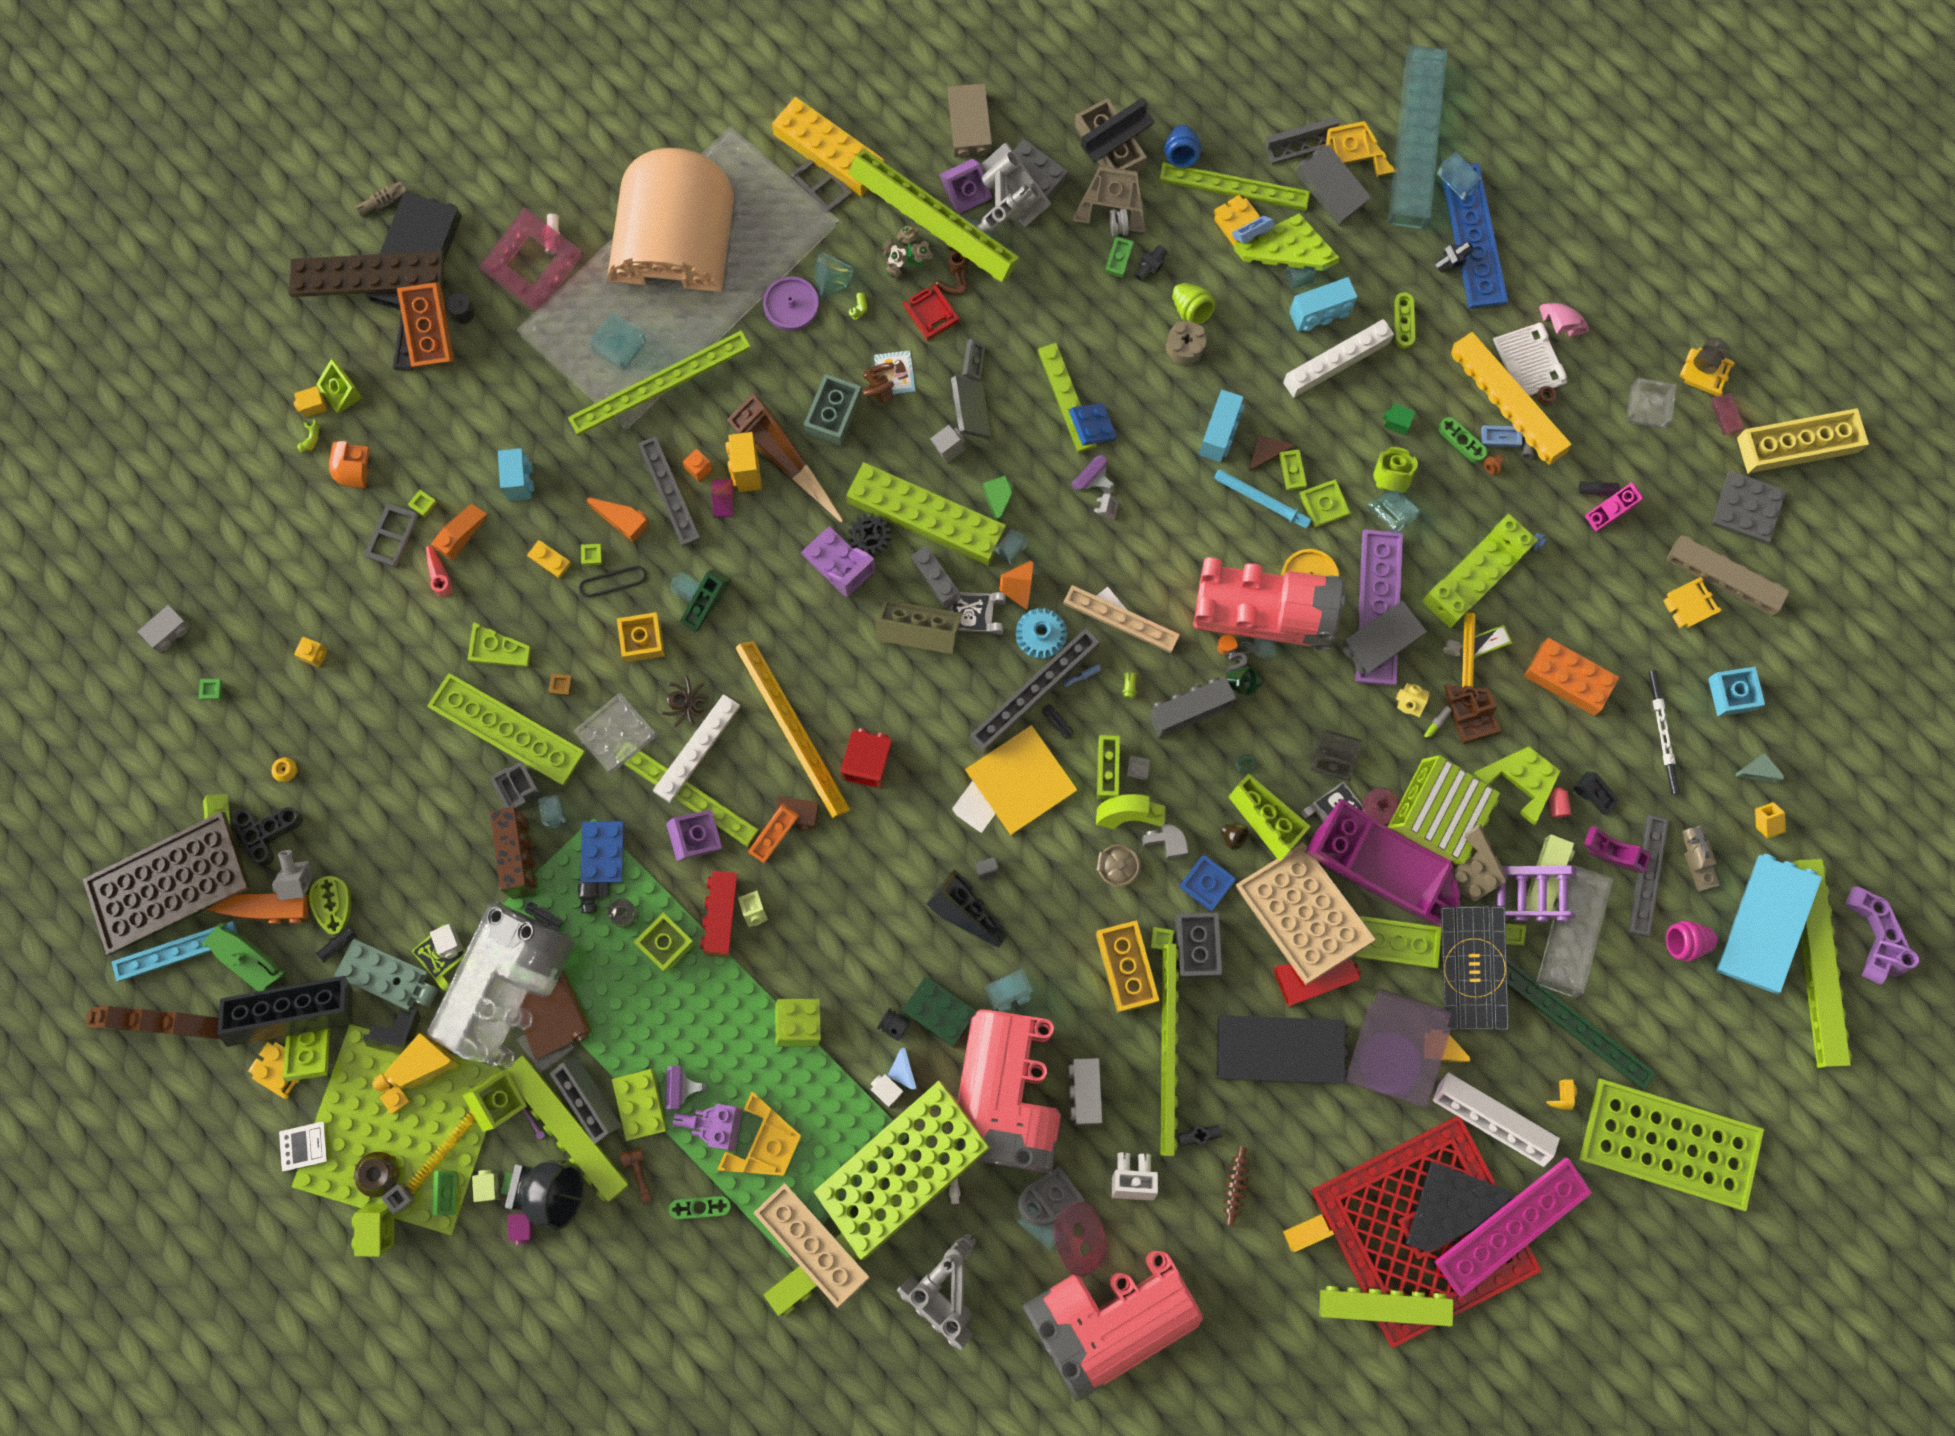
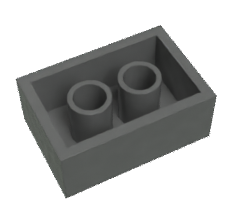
[1013,139,1068,201]
[1175,913,1222,979]

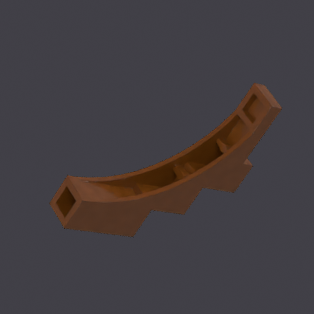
[86,1006,220,1039]

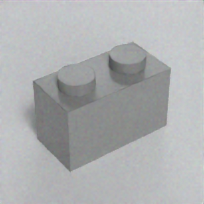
[930,425,966,464]
[137,605,191,653]

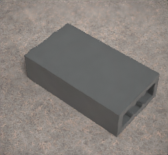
[1296,145,1371,226]
[1342,600,1427,676]

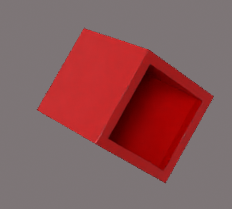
[840,729,892,789]

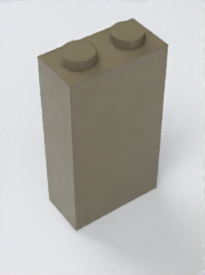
[948,83,992,158]

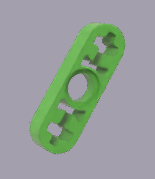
[1439,417,1487,463]
[669,1196,731,1219]

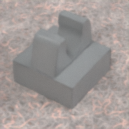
[1094,494,1119,520]

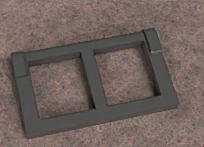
[790,159,853,214]
[364,503,420,568]

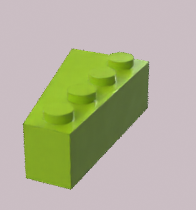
[1229,773,1311,862]

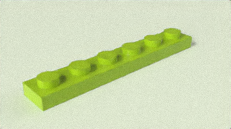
[1038,343,1096,453]

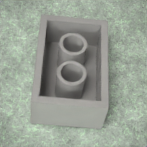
[1068,1058,1102,1125]

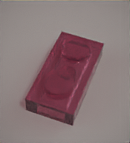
[1711,393,1744,436]

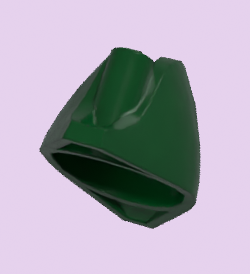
[1226,667,1264,696]

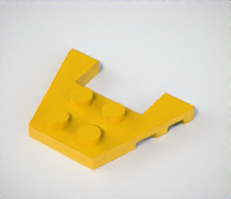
[1326,121,1395,177]
[718,1092,801,1176]

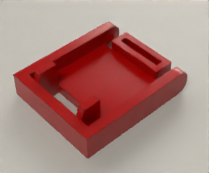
[903,284,959,341]

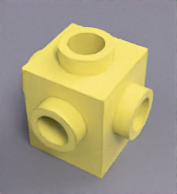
[1396,683,1429,717]

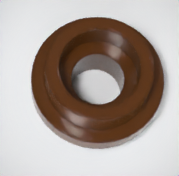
[1536,386,1556,405]

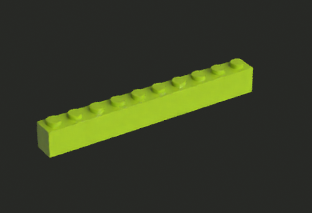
[848,149,1019,282]
[1792,859,1852,1068]
[763,1167,948,1316]

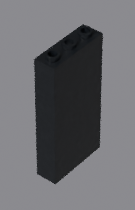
[365,193,462,310]
[1217,1015,1348,1085]

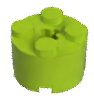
[1373,447,1418,493]

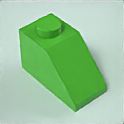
[983,476,1014,523]

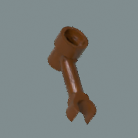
[620,1148,652,1204]

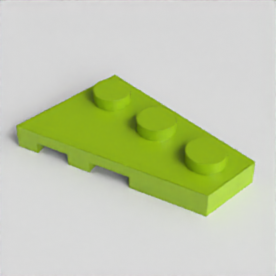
[468,622,531,668]

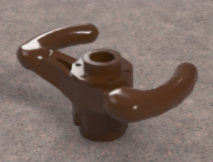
[936,245,971,295]
[862,362,894,403]

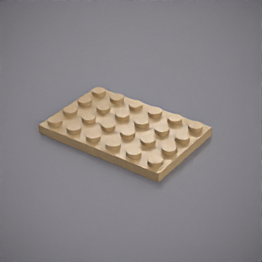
[1236,842,1376,986]

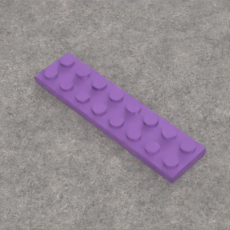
[1355,530,1403,686]

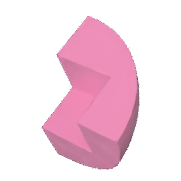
[1539,303,1589,337]

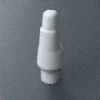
[949,1178,960,1204]

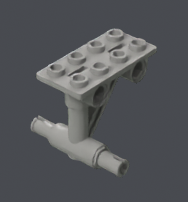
[977,143,1051,234]
[897,1234,976,1350]

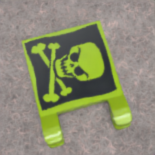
[411,924,478,992]

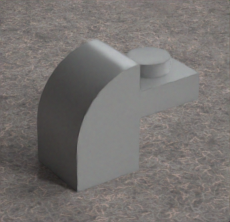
[1142,824,1188,859]

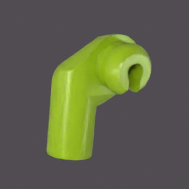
[849,293,868,319]

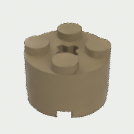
[1166,321,1206,366]

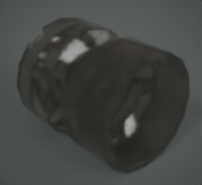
[1693,337,1730,374]
[608,899,639,929]

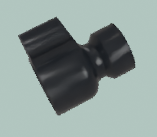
[578,883,609,914]

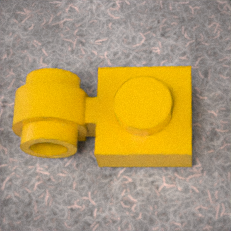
[372,1073,411,1114]

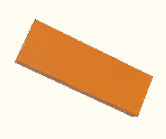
[748,803,799,863]

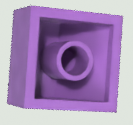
[939,159,992,214]
[666,810,722,862]

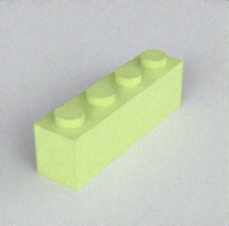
[1526,834,1575,911]

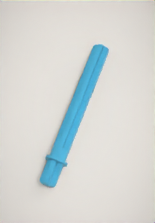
[1214,470,1311,528]

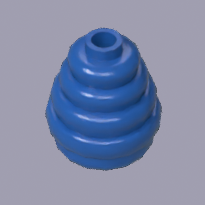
[1164,125,1202,168]

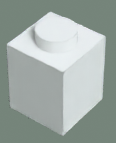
[430,924,463,959]
[871,1074,904,1108]

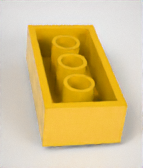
[1096,920,1159,1014]

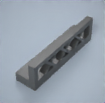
[1264,116,1340,165]

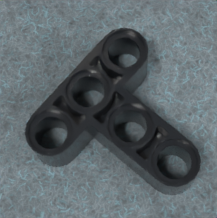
[233,807,303,866]

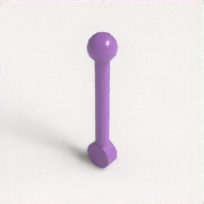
[522,1107,545,1139]

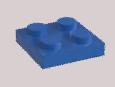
[1069,403,1117,446]
[1179,854,1236,912]

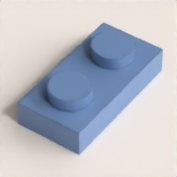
[1232,216,1275,243]
[1481,425,1522,447]

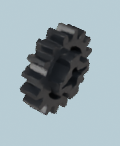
[848,513,891,556]

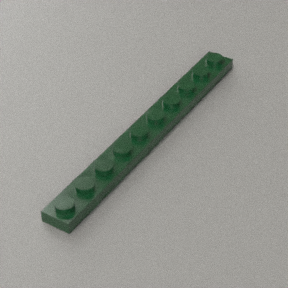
[1507,958,1656,1090]

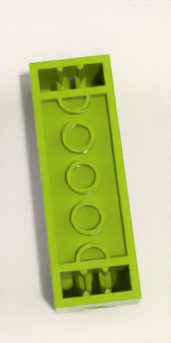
[1422,513,1538,629]

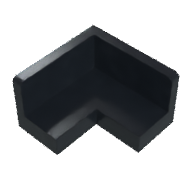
[363,1008,421,1054]

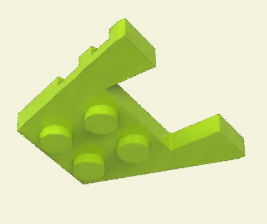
[1473,746,1560,825]

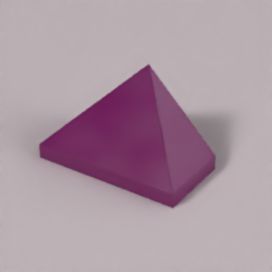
[711,479,734,518]

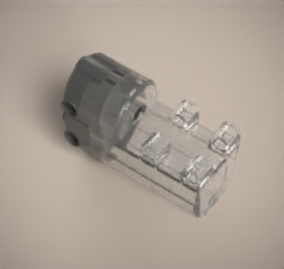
[427,902,575,1069]

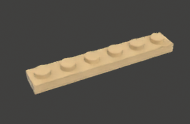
[1063,585,1180,654]

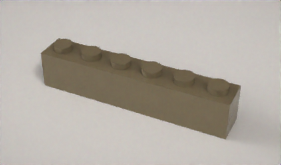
[1665,535,1789,616]

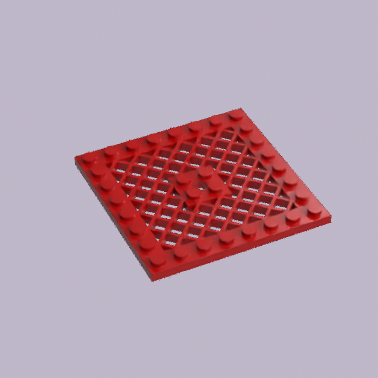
[1311,1116,1542,1348]

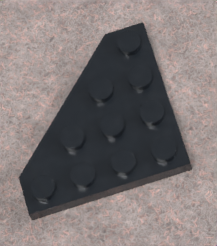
[1405,1162,1513,1252]

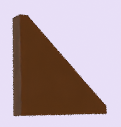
[1249,435,1293,471]

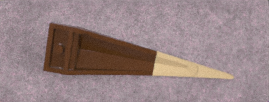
[727,393,844,522]

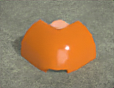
[329,442,370,489]

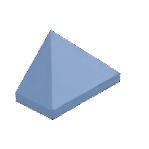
[888,1048,917,1091]

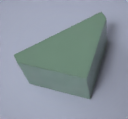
[1736,753,1784,783]

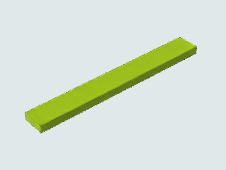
[1159,162,1310,211]
[616,742,759,847]

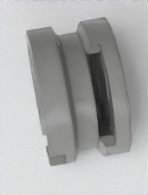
[1110,209,1129,237]

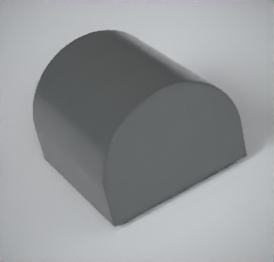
[975,857,999,880]

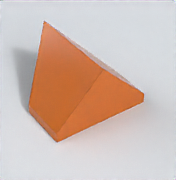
[999,561,1033,610]

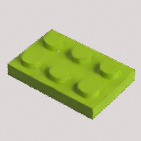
[283,1028,331,1082]
[612,1069,668,1141]

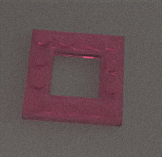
[478,207,584,314]

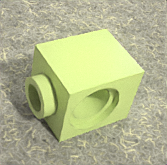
[472,1170,500,1202]

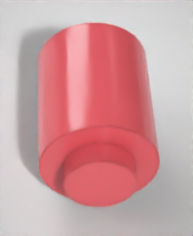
[1548,788,1572,819]

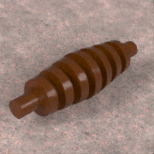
[1224,1146,1249,1226]

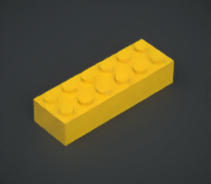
[772,97,884,197]

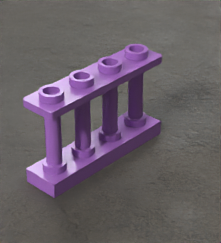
[1497,866,1577,922]

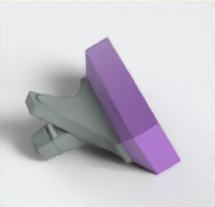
[1071,455,1114,494]
[666,1066,706,1110]

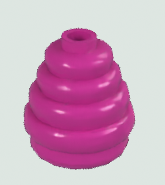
[1666,920,1718,962]

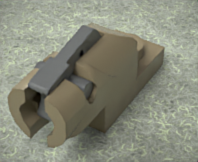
[1682,825,1720,892]

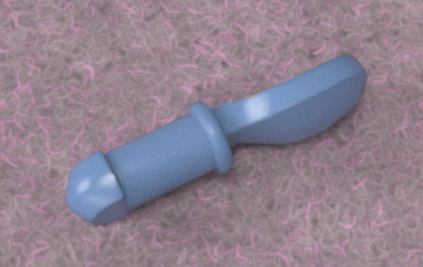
[1063,664,1101,688]

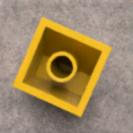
[385,1033,461,1089]

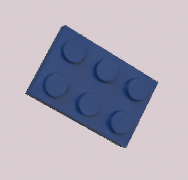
[580,821,624,884]

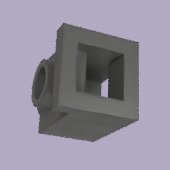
[381,1184,417,1215]

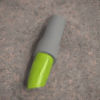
[1424,706,1452,737]

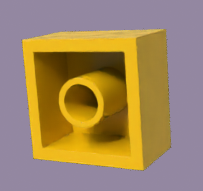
[617,612,665,663]

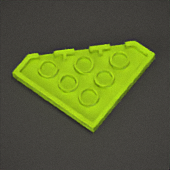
[1234,213,1339,271]

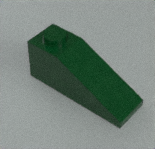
[680,569,732,632]

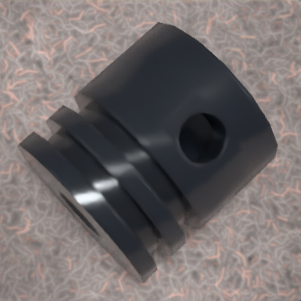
[446,293,475,324]
[877,1008,911,1042]

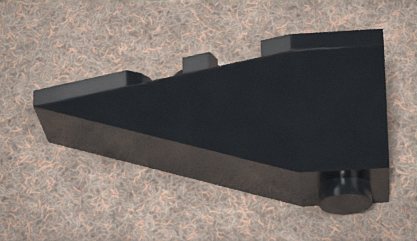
[926,869,1007,948]

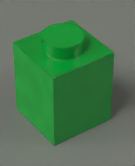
[1383,403,1416,435]

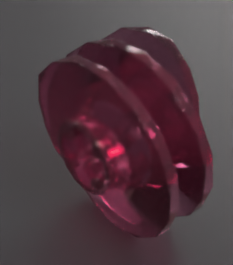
[1362,788,1399,824]

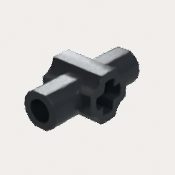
[1435,240,1474,273]
[1135,245,1168,282]
[1177,1124,1222,1147]

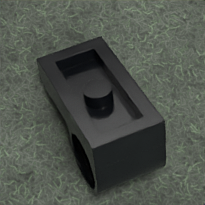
[1573,772,1619,815]

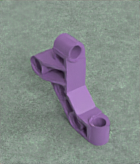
[1845,887,1919,985]

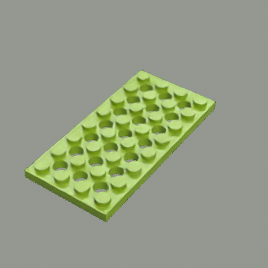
[1579,1079,1764,1211]
[814,1081,991,1260]

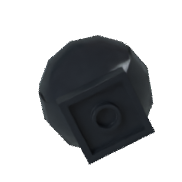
[505,1160,583,1231]

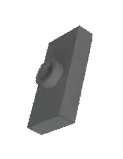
[962,339,986,382]

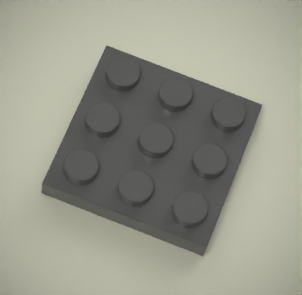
[1711,471,1786,544]

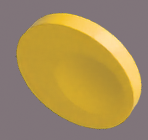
[1281,549,1339,576]

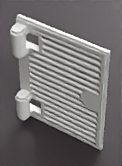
[1493,323,1567,396]

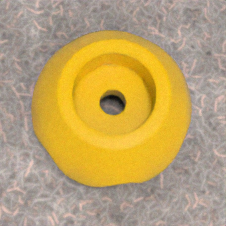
[271,757,298,782]

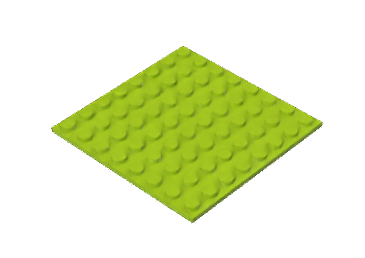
[292,1024,504,1235]

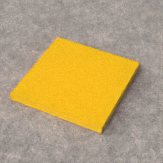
[965,725,1077,836]

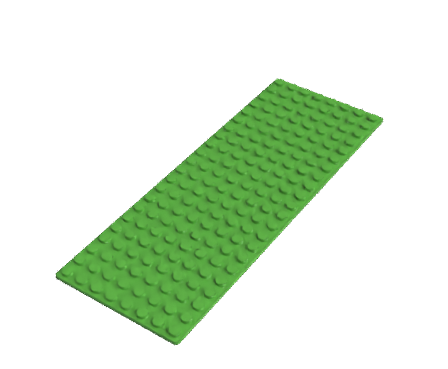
[475,819,907,1258]

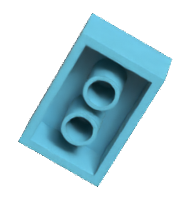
[1289,277,1357,332]
[1199,389,1245,463]

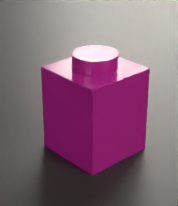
[508,1214,534,1245]

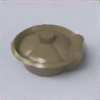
[1096,844,1141,887]

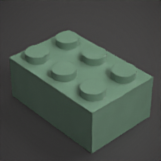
[804,374,862,446]

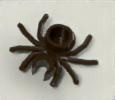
[662,676,709,728]

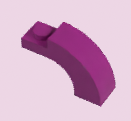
[1584,826,1651,873]

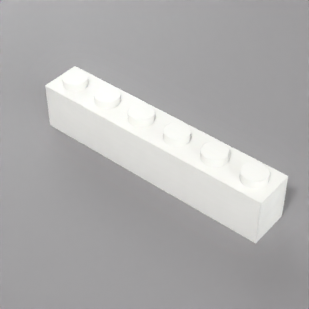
[1283,319,1394,398]
[1433,1073,1560,1167]

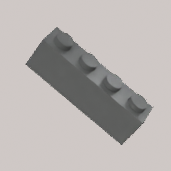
[550,1056,623,1144]

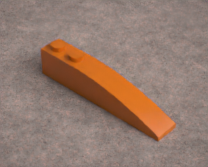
[206,894,310,924]

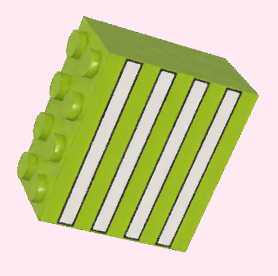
[1388,755,1500,865]

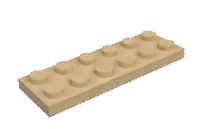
[754,1183,870,1309]

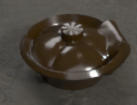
[354,1152,401,1197]

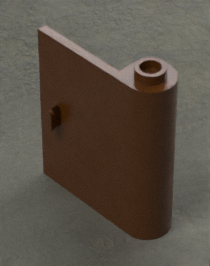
[506,968,592,1060]

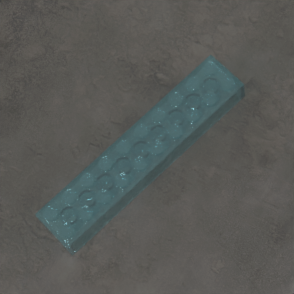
[1388,45,1447,229]

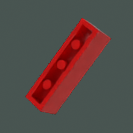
[700,871,737,958]

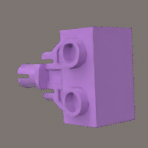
[673,1104,743,1151]

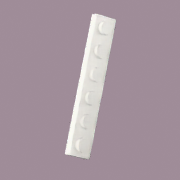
[653,694,740,803]

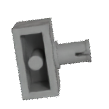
[272,850,313,900]

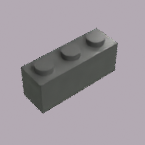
[910,545,961,609]

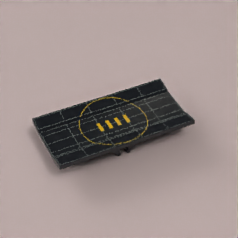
[1441,905,1509,1031]

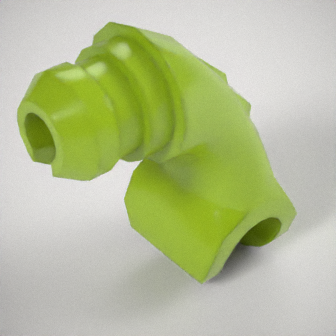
[297,419,320,453]

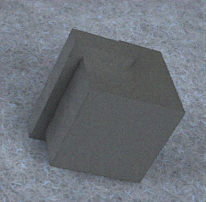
[489,761,543,809]

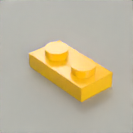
[527,540,571,579]

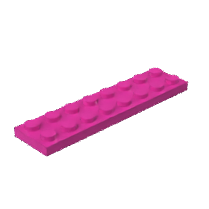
[1435,1157,1592,1298]

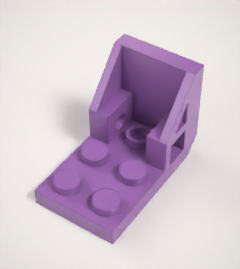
[801,526,876,598]

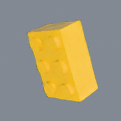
[726,432,762,493]

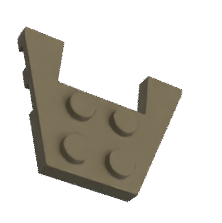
[1073,166,1146,233]
[1452,824,1507,902]

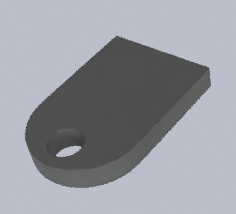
[1018,1167,1085,1227]

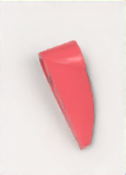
[426,545,453,597]

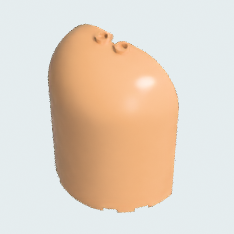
[607,148,734,292]

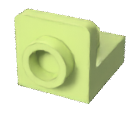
[738,891,768,927]

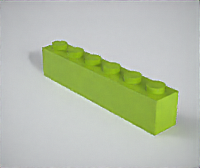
[1319,1286,1453,1326]

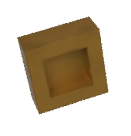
[549,673,573,696]

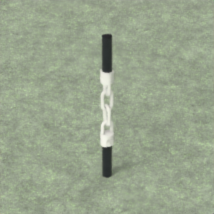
[1649,670,1680,795]

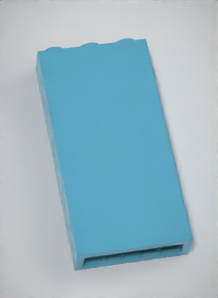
[1716,854,1822,995]

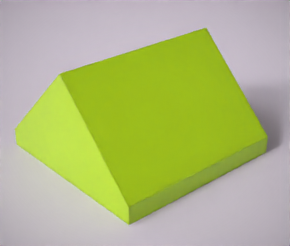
[316,358,363,413]

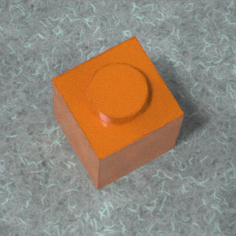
[683,449,713,482]

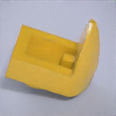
[1546,1080,1577,1110]

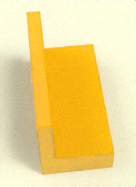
[1282,1214,1334,1252]

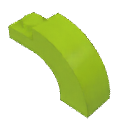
[1096,794,1165,830]

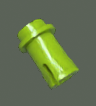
[1122,672,1138,699]

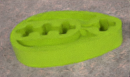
[309,876,351,936]

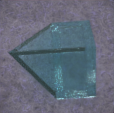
[814,252,854,300]

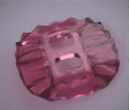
[1053,1202,1108,1277]

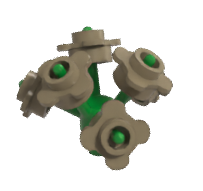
[882,226,932,280]

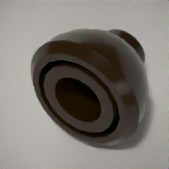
[1221,823,1249,850]

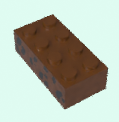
[490,806,538,900]

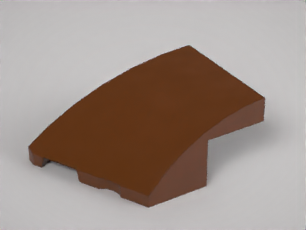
[1444,683,1502,745]

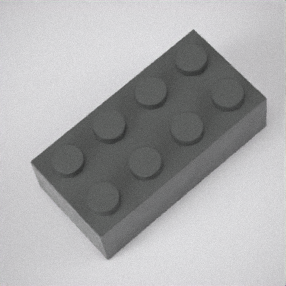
[1149,677,1236,739]

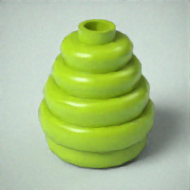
[1172,283,1216,325]

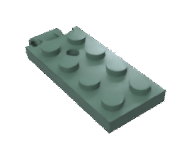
[334,939,439,1011]

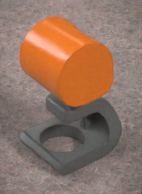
[1217,634,1247,673]

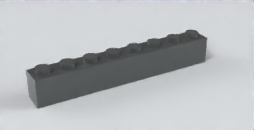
[970,628,1100,755]

